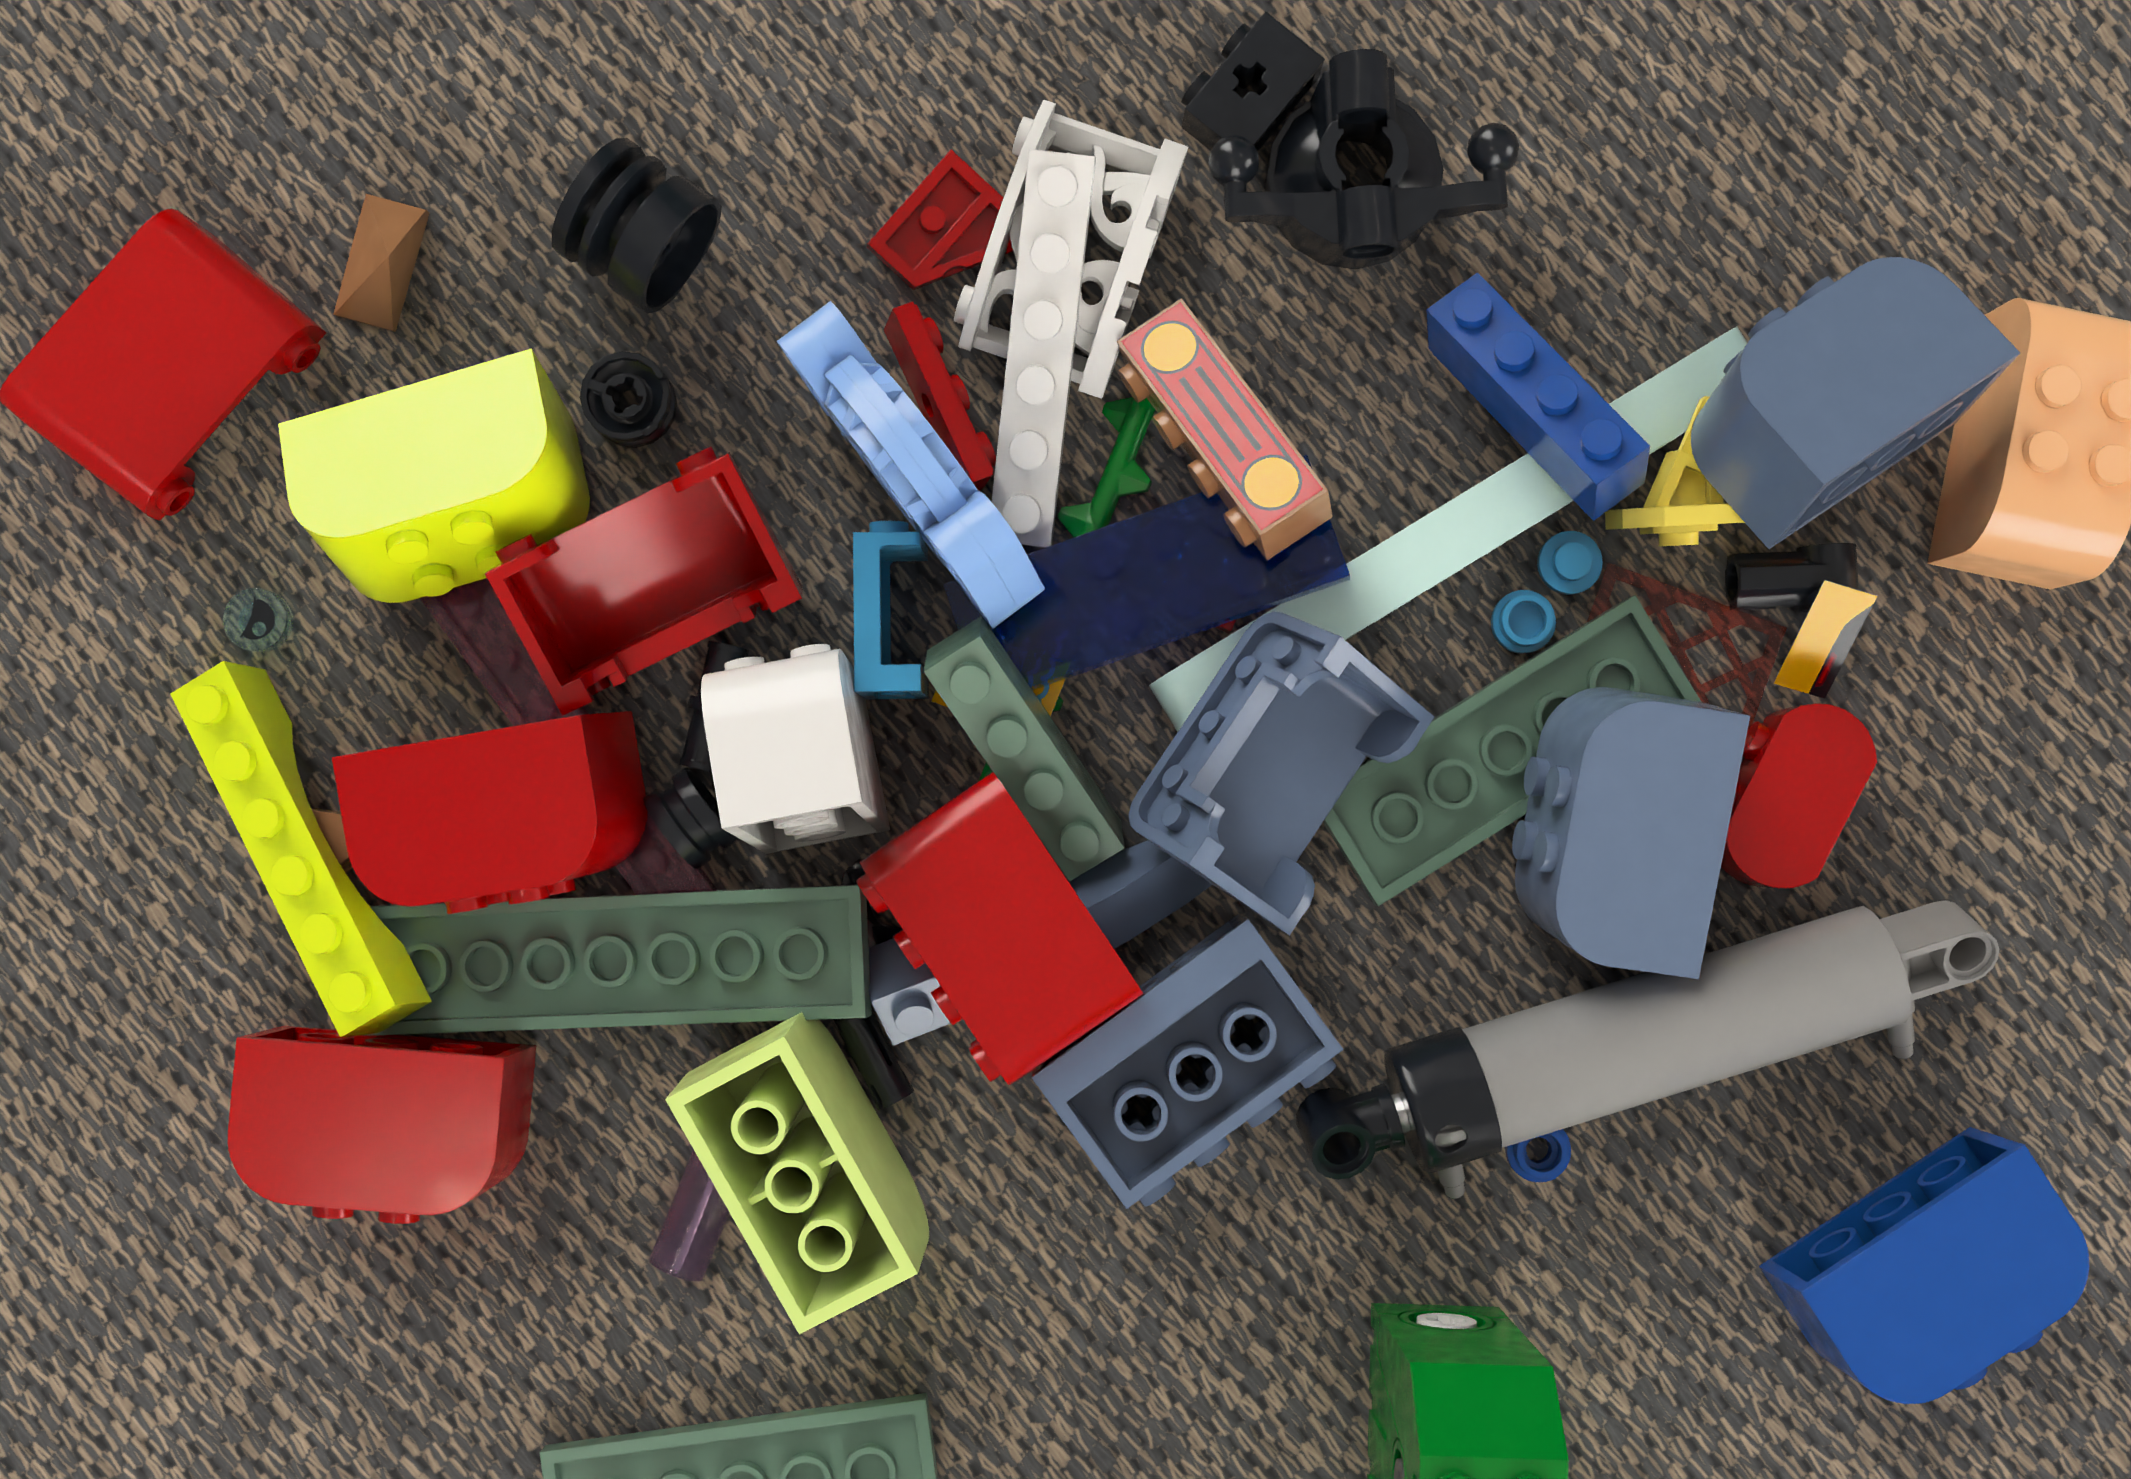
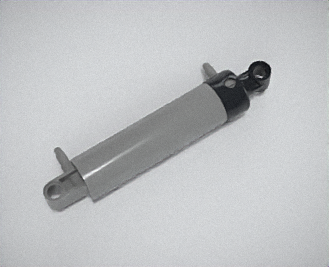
[1296,900,1999,1199]

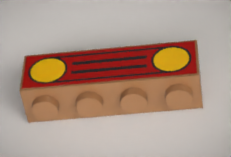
[1117,298,1333,560]

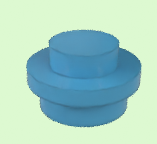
[1537,531,1603,595]
[1491,590,1556,654]

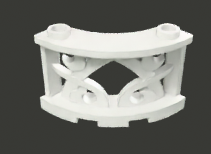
[954,100,1188,399]

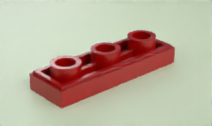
[884,301,996,491]

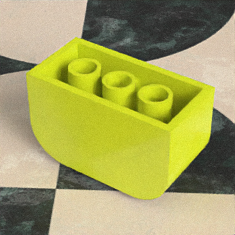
[278,348,590,603]

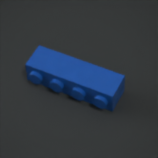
[1426,272,1650,521]

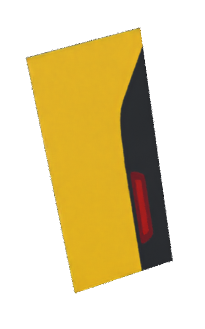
[1773,580,1877,699]

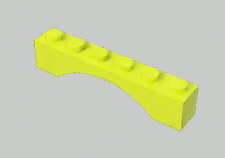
[170,661,432,1038]

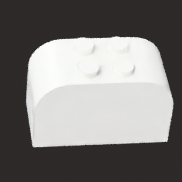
[701,644,890,854]

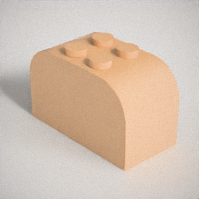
[1927,298,2131,590]

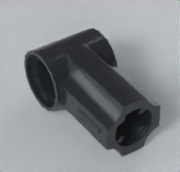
[1725,543,1859,613]

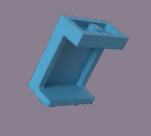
[853,521,929,700]

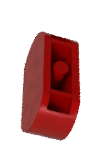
[1721,703,1877,888]

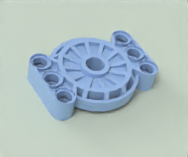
[777,301,1045,629]

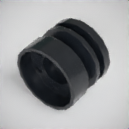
[551,138,722,314]

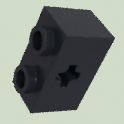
[1181,11,1325,152]

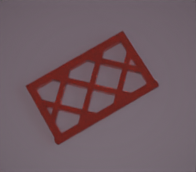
[1586,563,1787,729]

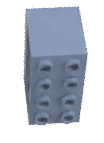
[1031,914,1344,1209]

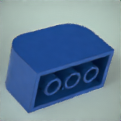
[1759,1127,2089,1404]

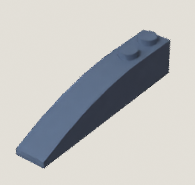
[868,840,1213,1046]

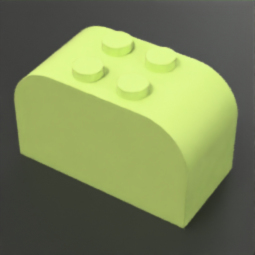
[665,1012,929,1334]

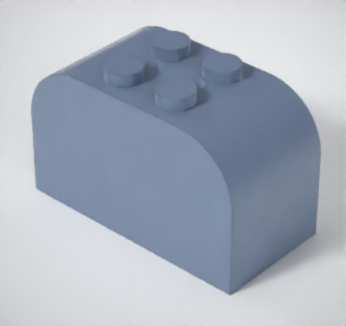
[1691,257,2020,549]
[1512,687,1750,979]

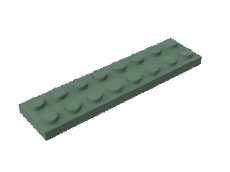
[363,884,872,1036]

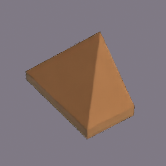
[333,194,430,332]

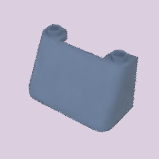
[1129,612,1434,936]

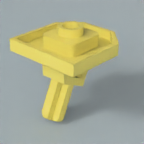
[1605,396,1745,546]

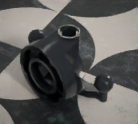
[1208,49,1519,270]

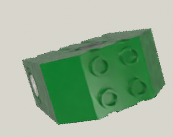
[1367,1303,1569,1479]

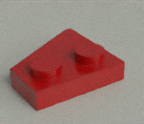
[866,149,1013,290]

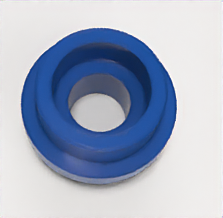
[1505,1129,1571,1183]

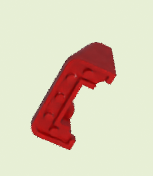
[0,208,327,521]
[485,446,803,716]

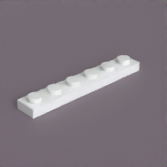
[992,149,1096,548]

